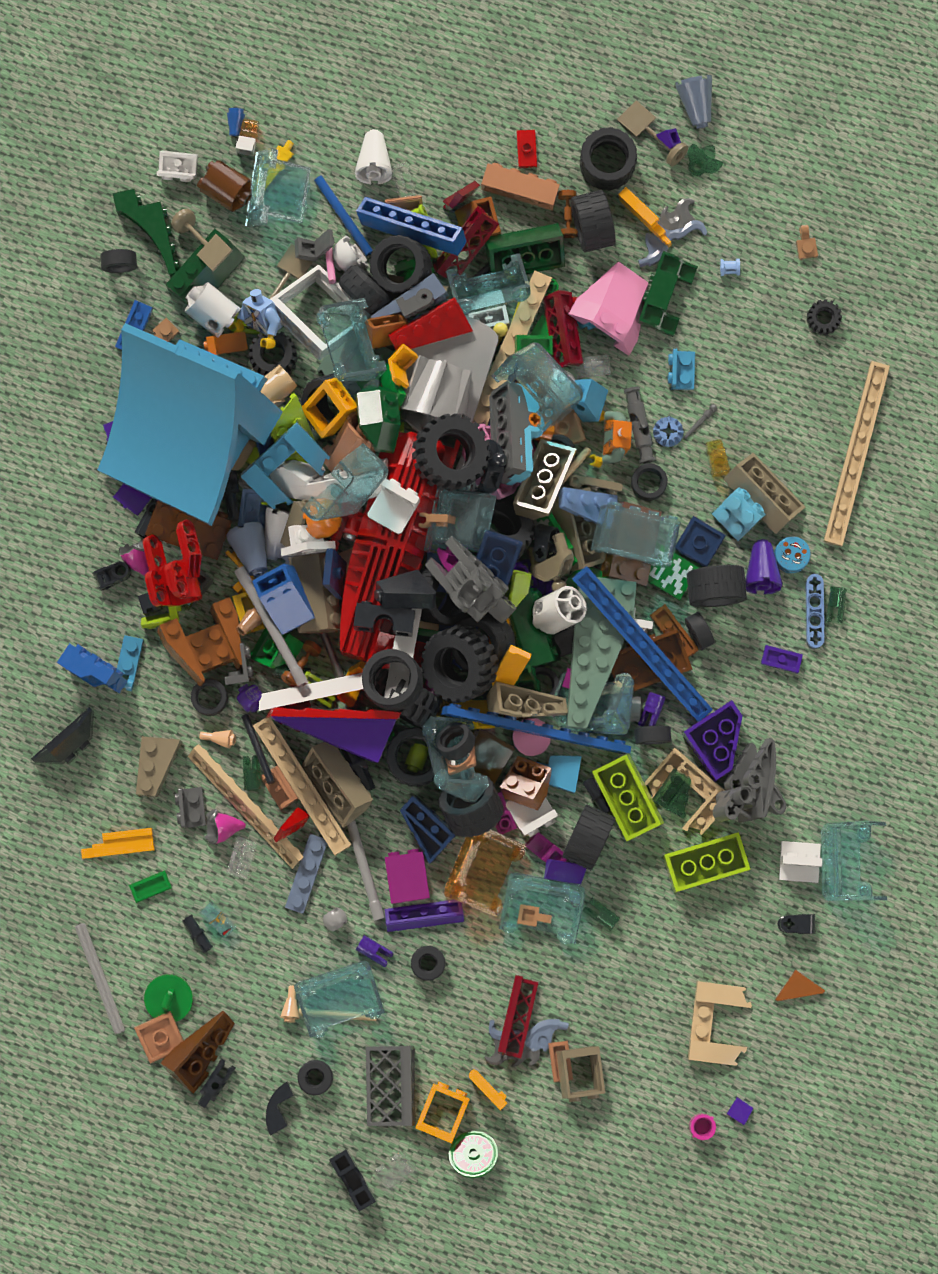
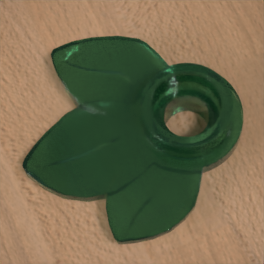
[687,144,723,177]

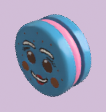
[774,537,811,574]

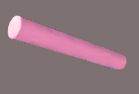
[325,248,336,284]

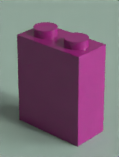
[384,849,430,904]

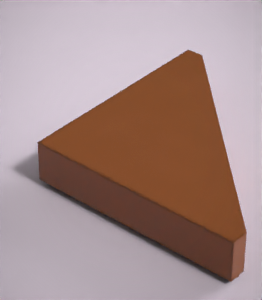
[775,970,825,1001]

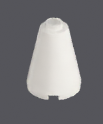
[355,130,392,184]
[264,506,290,561]

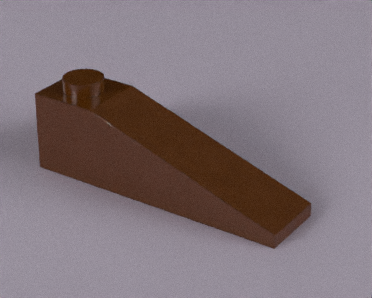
[160,1011,235,1094]

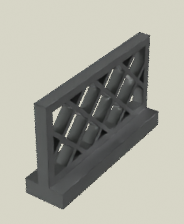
[366,1046,416,1126]

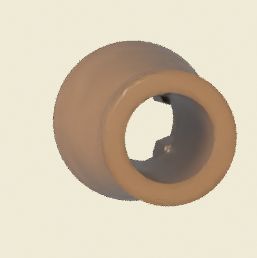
[236,608,262,636]

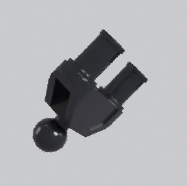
[475,439,508,497]

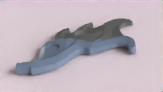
[638,198,707,267]
[484,1019,569,1067]

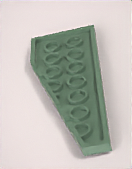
[566,577,636,730]

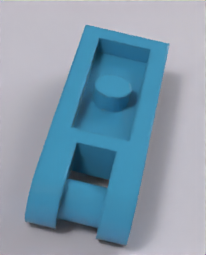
[117,635,144,692]

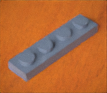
[285,834,327,914]

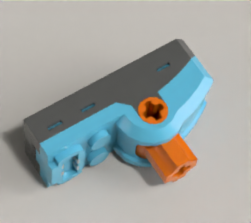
[489,381,555,486]

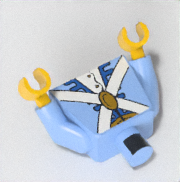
[229,289,283,349]

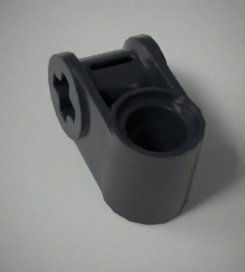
[533,523,560,562]
[92,561,132,591]
[777,914,816,934]

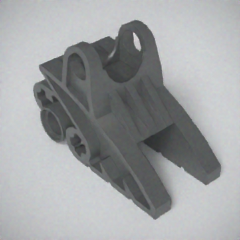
[425,536,516,623]
[713,738,786,823]

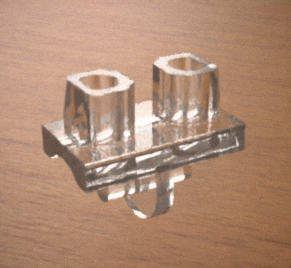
[575,355,611,378]

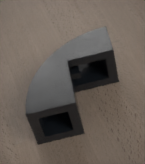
[266,1081,295,1135]

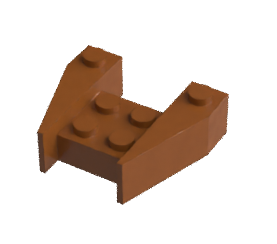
[157,597,242,686]

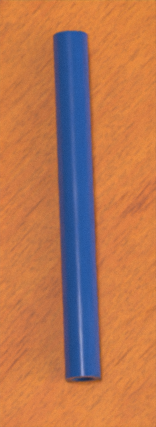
[314,175,373,257]

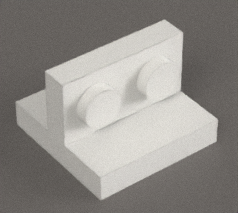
[281,525,336,556]
[779,841,822,883]

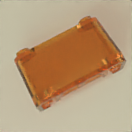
[444,829,526,917]

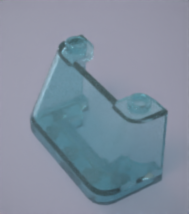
[446,254,531,315]
[316,298,387,382]
[552,672,634,735]
[422,716,489,802]
[499,873,585,944]
[294,961,385,1038]

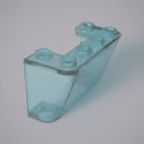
[301,443,388,521]

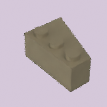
[136,736,182,797]

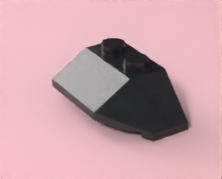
[31,707,94,764]

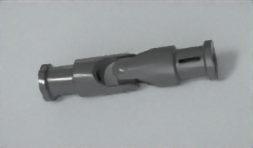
[624,386,656,464]

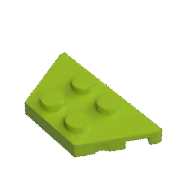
[270,393,315,460]

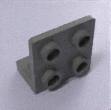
[225,643,254,685]

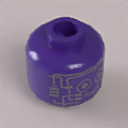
[237,684,263,713]

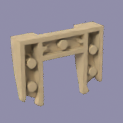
[645,748,725,835]
[688,981,752,1066]

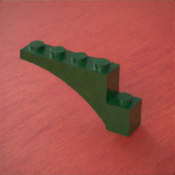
[112,188,180,279]

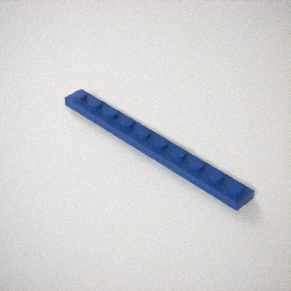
[572,566,713,722]
[442,703,631,754]

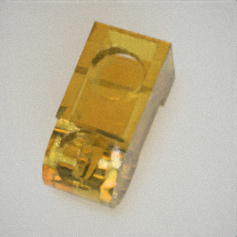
[706,439,730,478]

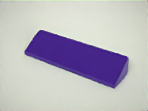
[384,899,464,932]

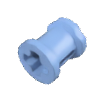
[720,259,740,276]

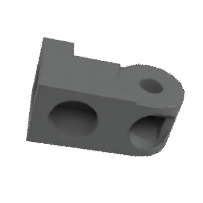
[396,288,434,320]

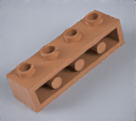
[481,163,560,211]

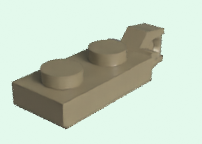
[569,474,623,495]

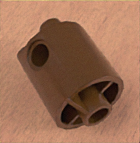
[197,160,252,212]

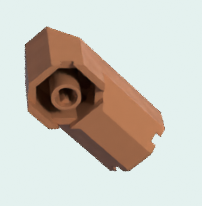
[323,410,376,472]

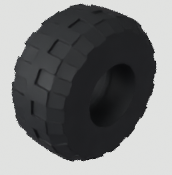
[339,265,393,316]

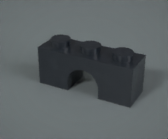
[354,601,415,637]
[329,1148,377,1212]

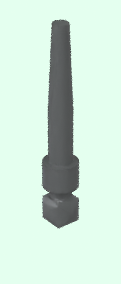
[684,404,718,439]

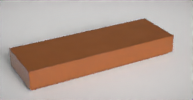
[649,604,699,658]

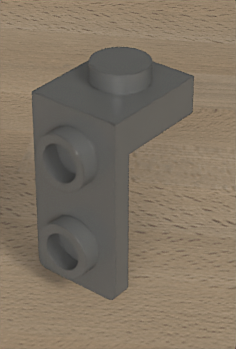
[295,229,334,262]

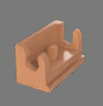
[261,765,299,810]

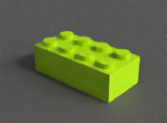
[592,754,664,841]
[663,832,751,893]

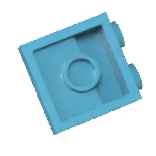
[712,487,766,541]

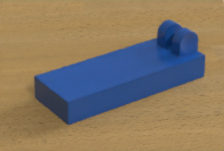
[115,300,153,350]

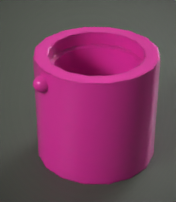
[689,1113,716,1140]

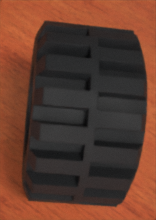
[249,331,298,376]

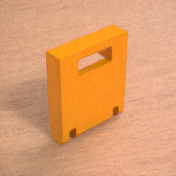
[469,1069,507,1110]

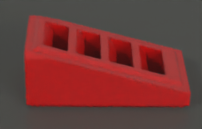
[274,807,310,842]

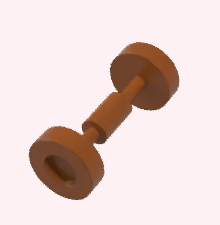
[558,190,578,238]
[281,640,322,687]

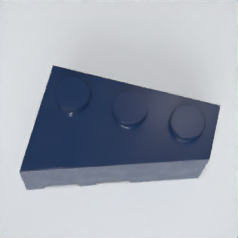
[400,795,457,864]

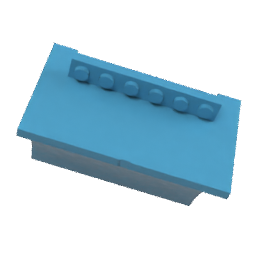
[97,323,283,526]

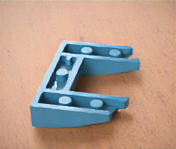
[240,422,330,509]

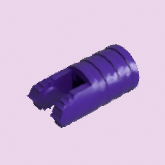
[638,692,666,727]
[355,935,394,967]

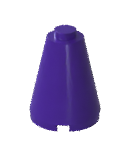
[745,539,783,594]

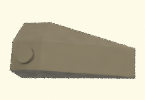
[486,681,568,717]

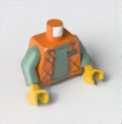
[589,410,632,468]

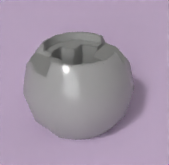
[323,907,347,932]

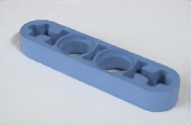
[805,574,824,649]

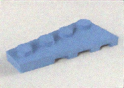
[558,487,618,530]

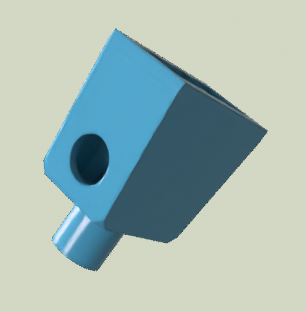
[569,379,608,422]
[537,756,581,794]

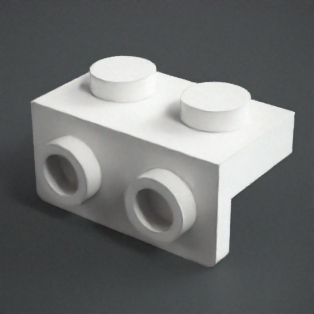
[157,151,198,182]

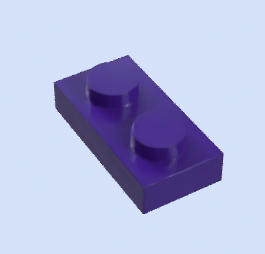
[761,645,803,674]

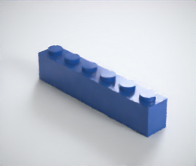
[356,197,467,256]

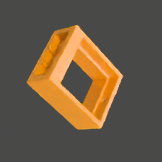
[302,377,357,438]
[415,1081,470,1143]

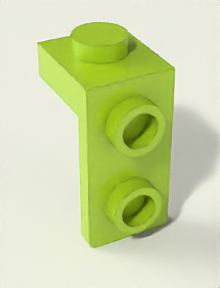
[141,605,182,629]

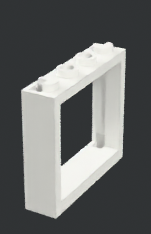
[270,265,371,361]

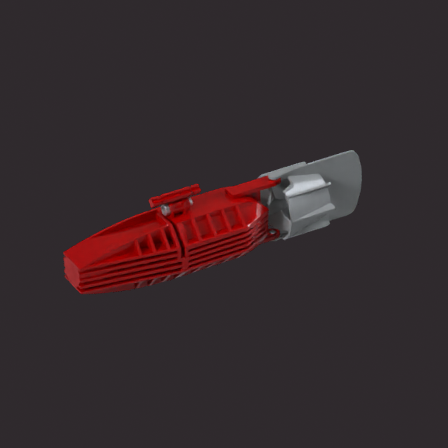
[329,310,498,662]

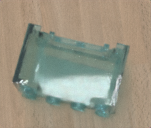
[491,342,583,432]
[591,501,681,568]

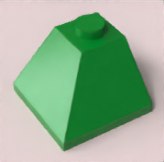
[250,627,304,669]

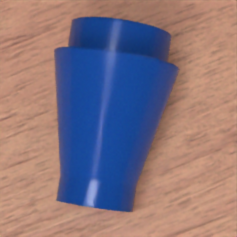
[227,108,245,136]

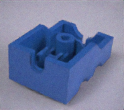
[57,643,127,694]

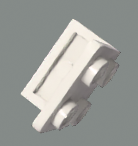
[368,479,420,534]
[506,798,558,837]

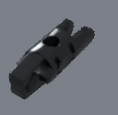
[198,1058,236,1108]

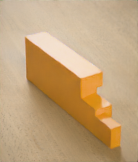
[618,187,672,248]
[492,645,531,686]
[81,828,155,859]

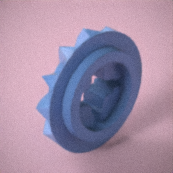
[653,416,684,447]

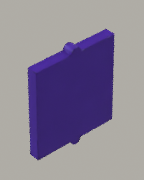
[113,484,152,516]

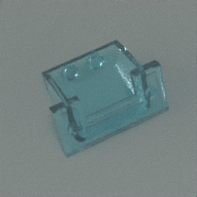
[245,148,311,228]
[424,484,497,555]

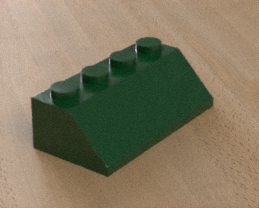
[485,223,565,281]
[166,228,245,306]
[509,588,561,668]

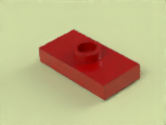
[516,130,537,168]

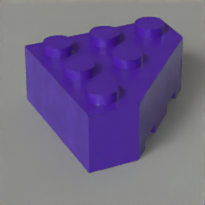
[682,700,743,781]

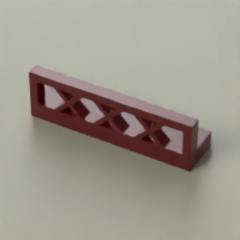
[433,206,499,283]
[543,290,584,370]
[498,975,539,1059]

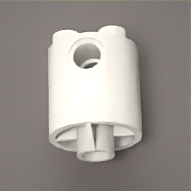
[185,282,241,338]
[533,586,587,634]

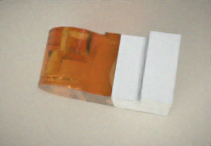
[235,118,259,156]

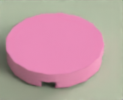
[513,718,551,757]

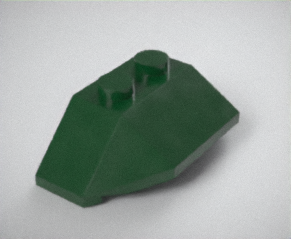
[355,385,401,454]

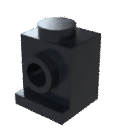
[138,593,163,616]

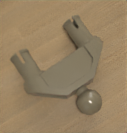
[526,533,574,591]

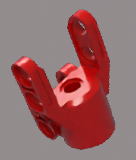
[143,519,202,607]

